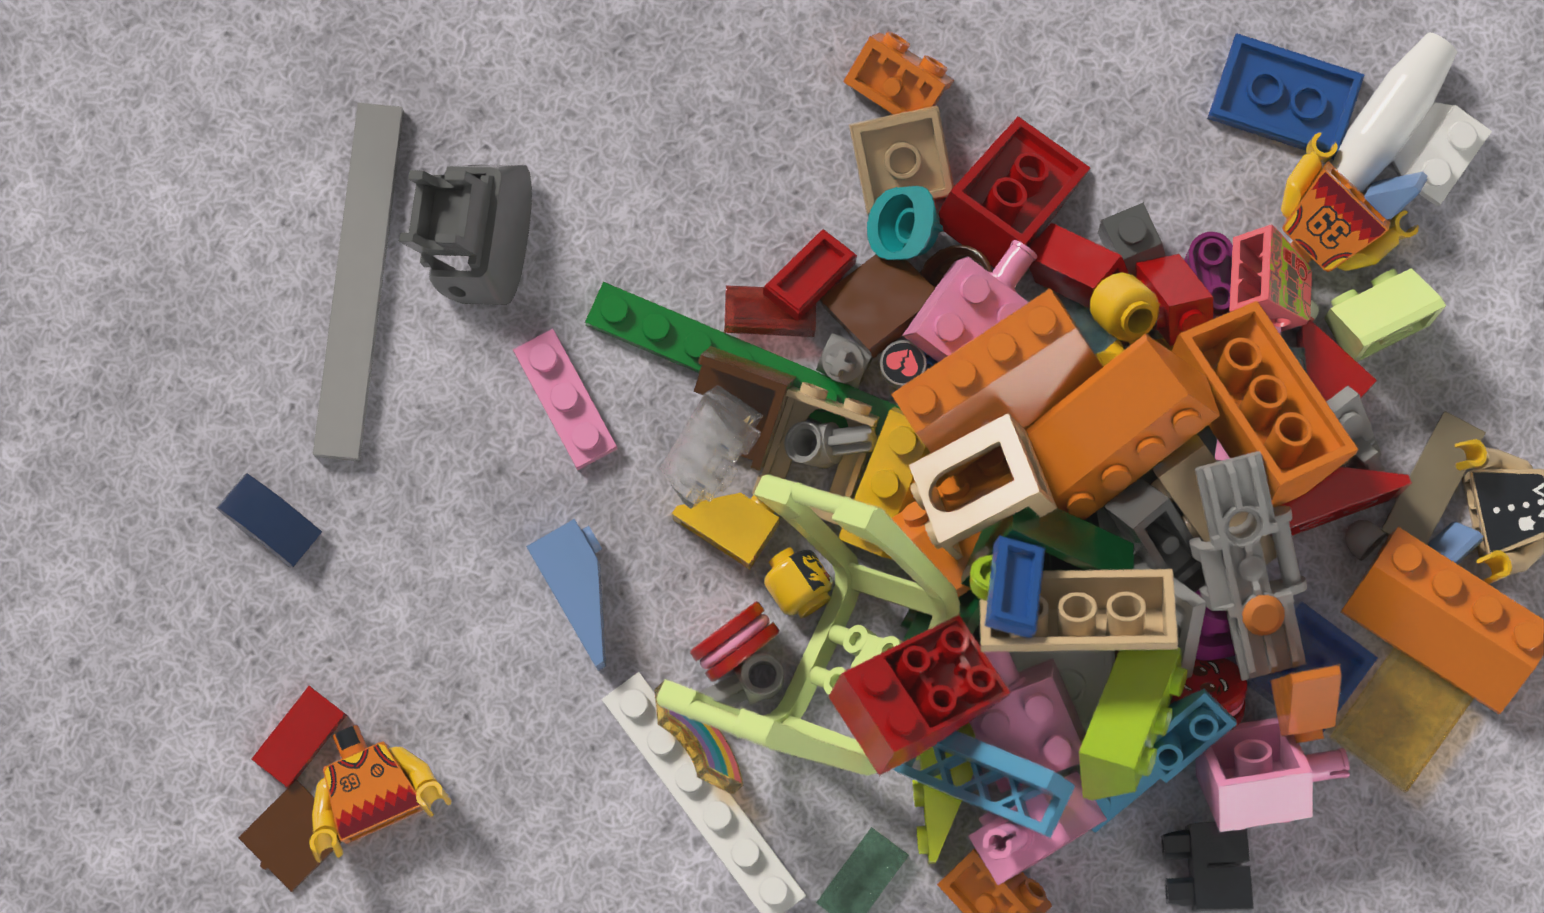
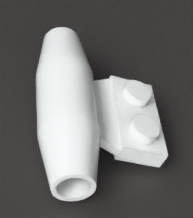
[1332,32,1492,206]

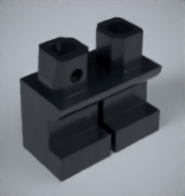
[1161,821,1254,911]

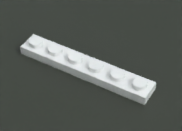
[602,672,806,913]

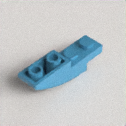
[1091,689,1237,833]

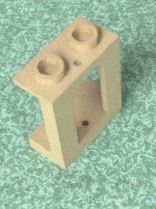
[752,382,880,525]
[909,413,1057,560]

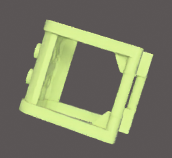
[657,474,960,776]

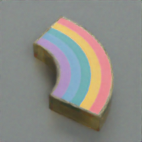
[654,681,743,794]

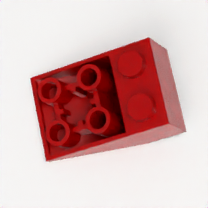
[828,615,1011,776]

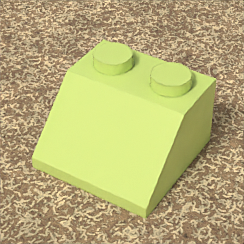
[1324,268,1446,362]

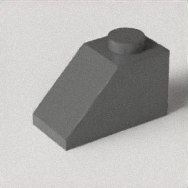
[1097,202,1166,277]
[1104,477,1202,583]

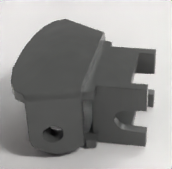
[399,165,532,305]

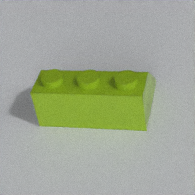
[1079,647,1188,800]

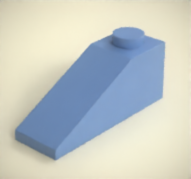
[526,519,606,671]

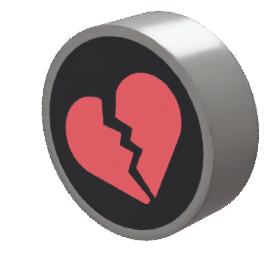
[880,340,926,388]

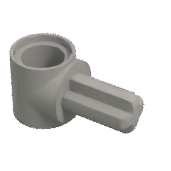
[816,333,873,389]
[784,421,878,469]
[699,653,784,706]

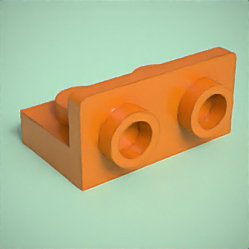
[843,31,954,115]
[937,848,1052,913]

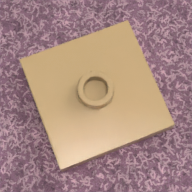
[848,106,954,214]

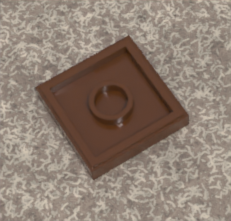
[820,254,935,358]

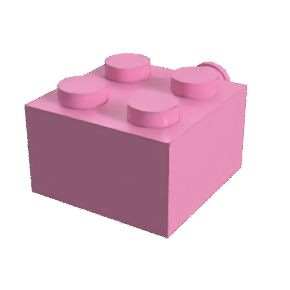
[902,240,1037,362]
[970,645,1086,793]
[1195,717,1350,832]
[968,771,1107,885]

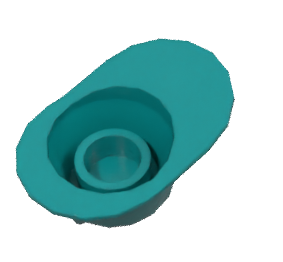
[867,186,944,260]

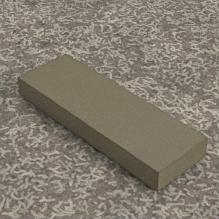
[1381,411,1486,545]

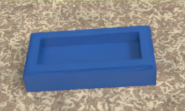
[985,536,1045,639]

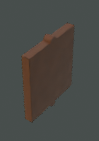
[238,780,342,892]

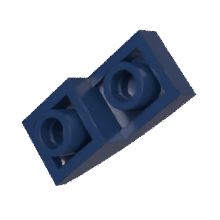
[216,473,322,567]

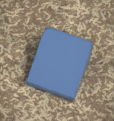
[1364,171,1428,220]
[1427,522,1484,564]

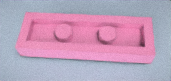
[513,329,618,470]

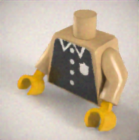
[1455,439,1544,584]

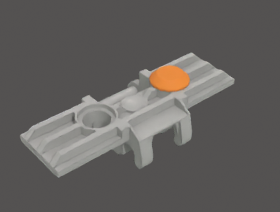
[1189,451,1308,681]

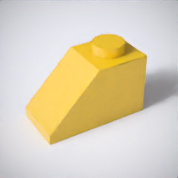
[671,493,780,570]

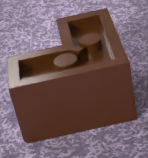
[693,346,796,471]

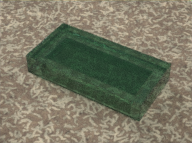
[816,827,909,913]

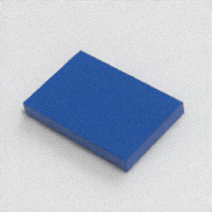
[1207,33,1365,160]

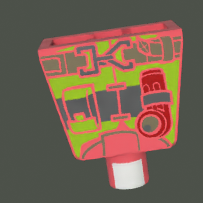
[1229,224,1319,332]

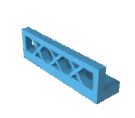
[893,731,1075,838]

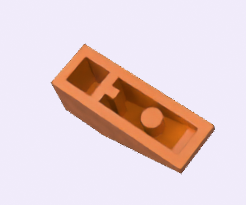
[1270,665,1341,744]

